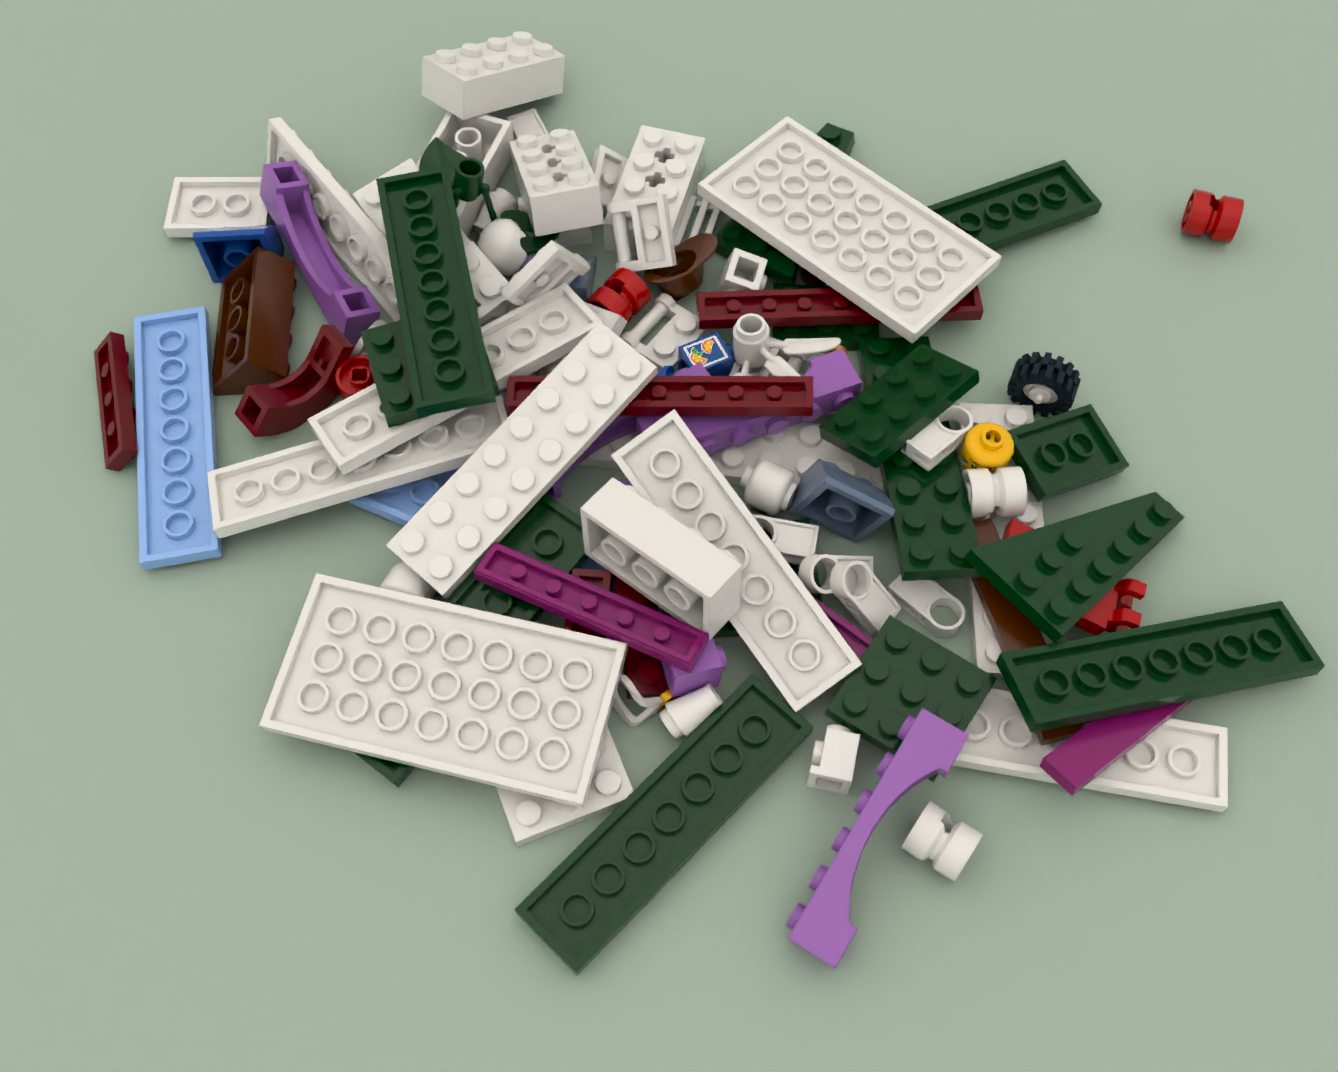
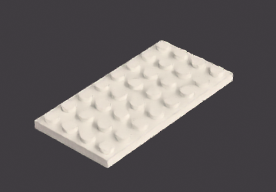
[697,116,1002,344]
[259,573,628,808]

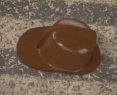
[644,233,718,302]

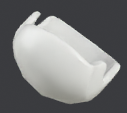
[477,219,527,277]

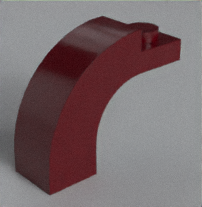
[235,325,354,437]

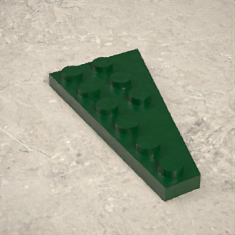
[964,491,1185,643]

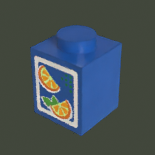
[678,332,736,376]

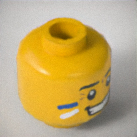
[959,422,1014,474]

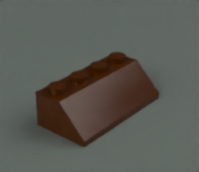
[212,245,297,396]

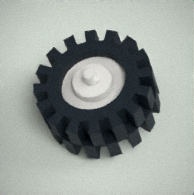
[1007,352,1081,417]

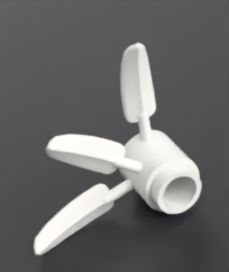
[733,313,841,376]

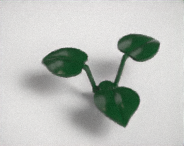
[419,137,559,255]

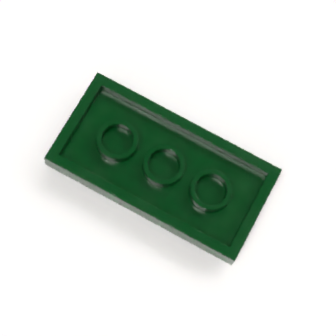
[819,344,980,468]

